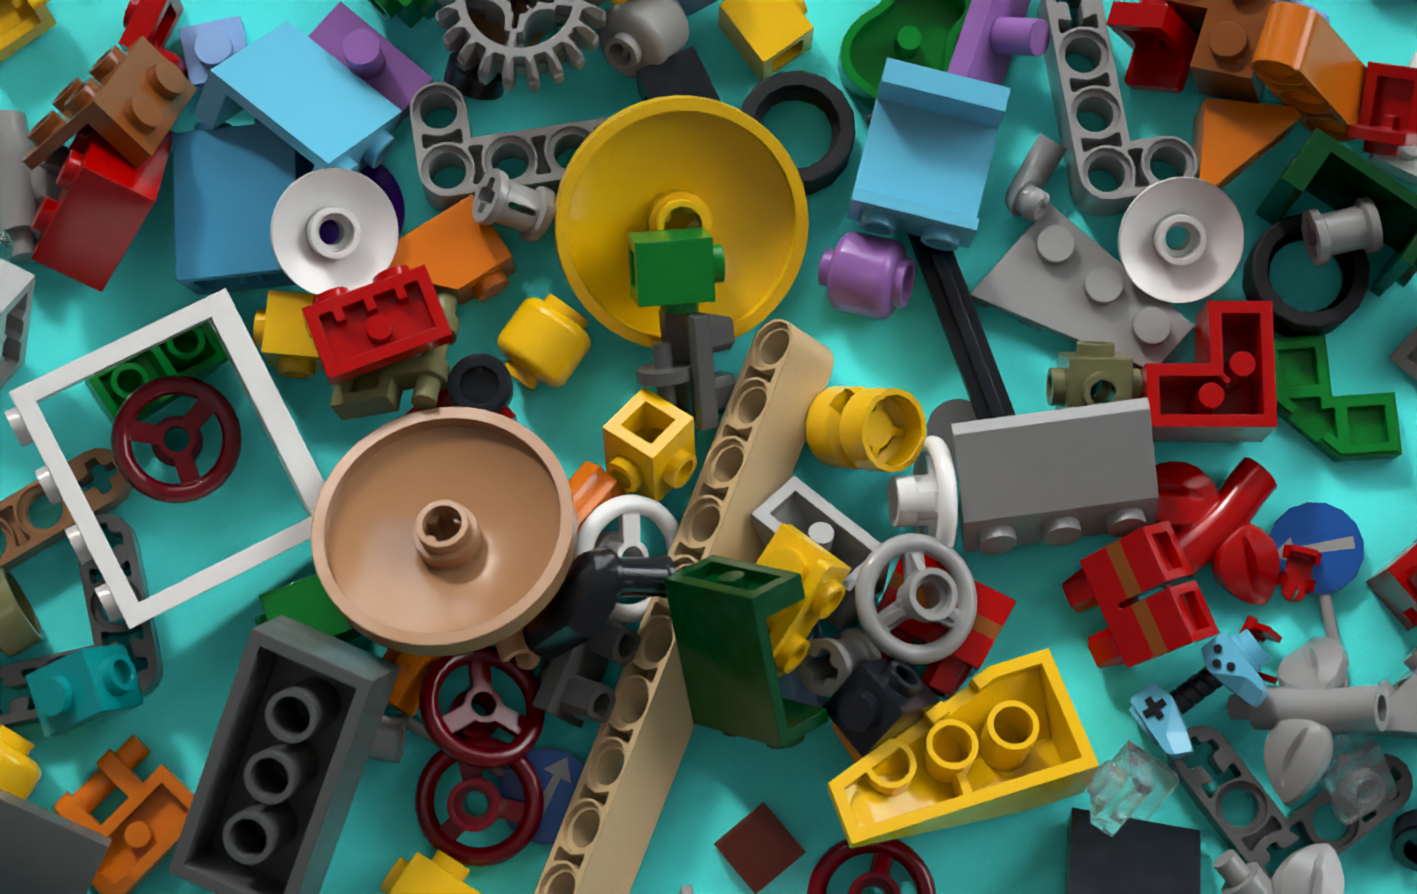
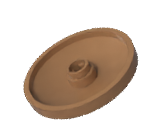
[311,407,577,656]

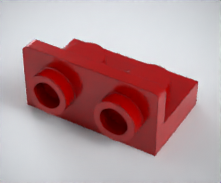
[301,264,453,386]

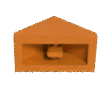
[1192,98,1302,189]

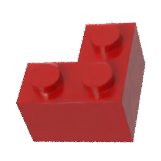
[30,124,175,292]
[1140,301,1277,442]

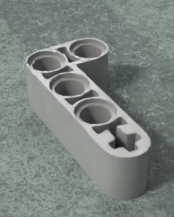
[1037,0,1197,216]
[410,82,610,212]

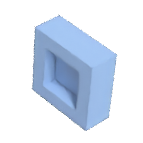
[179,16,248,94]

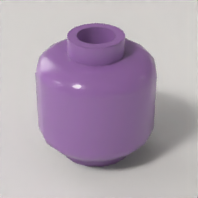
[818,231,916,319]

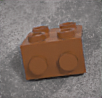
[22,36,197,170]

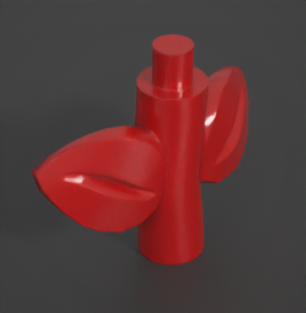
[1156,457,1280,605]

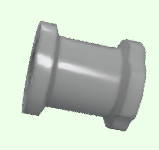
[472,168,556,243]
[1301,196,1383,266]
[797,628,881,697]

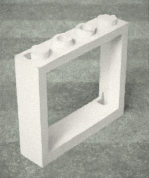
[4,288,325,629]

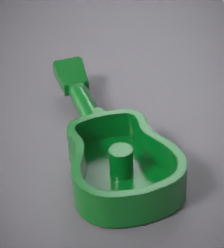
[838,0,971,109]

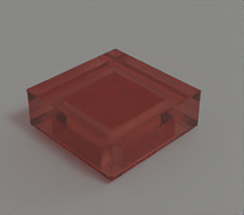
[713,802,806,894]

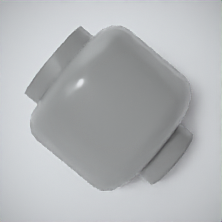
[597,0,690,79]

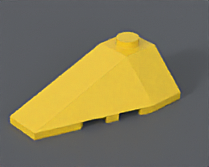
[827,648,1100,848]

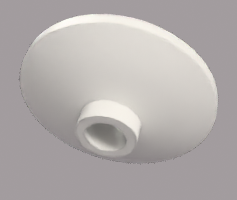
[270,168,399,295]
[1118,177,1244,303]

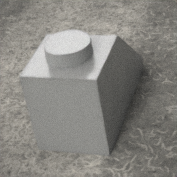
[750,475,890,632]

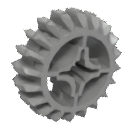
[435,0,606,93]

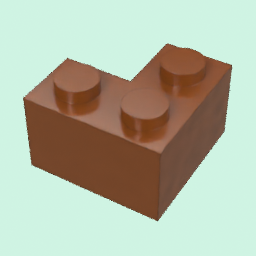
[1165,0,1291,103]

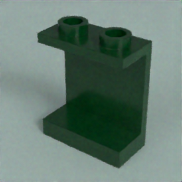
[1255,127,1417,297]
[663,555,829,749]

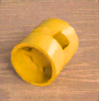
[805,386,926,473]

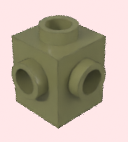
[1046,341,1142,410]

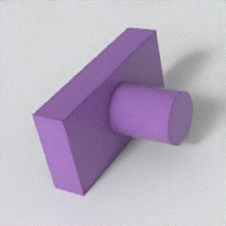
[947,0,1050,86]
[308,1,434,130]

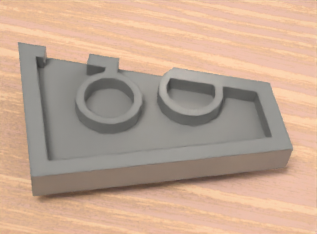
[970,204,1194,370]

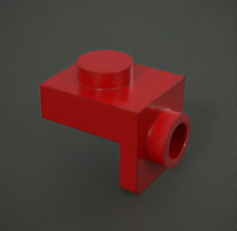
[118,0,188,79]
[1106,0,1199,93]
[1345,61,1417,157]

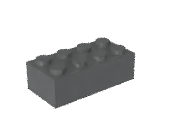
[168,615,401,894]

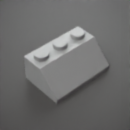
[951,397,1159,554]

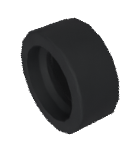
[741,71,856,195]
[1242,213,1370,337]

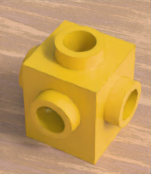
[602,387,697,502]

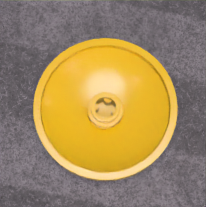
[553,95,809,348]

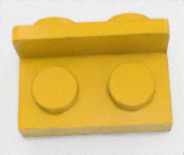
[755,523,852,677]

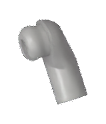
[1005,134,1067,221]

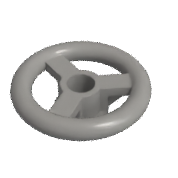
[855,533,977,664]

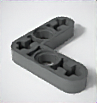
[0,513,163,728]
[1167,725,1413,880]

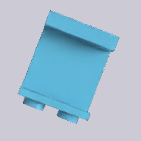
[193,21,402,172]
[847,57,1011,251]

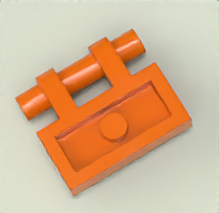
[53,734,194,894]

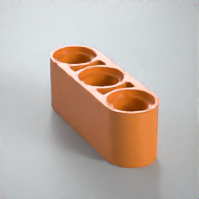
[1250,2,1367,142]

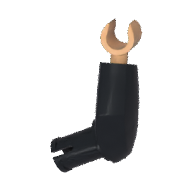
[495,546,676,670]

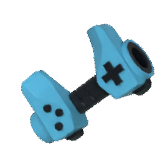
[1129,628,1271,760]

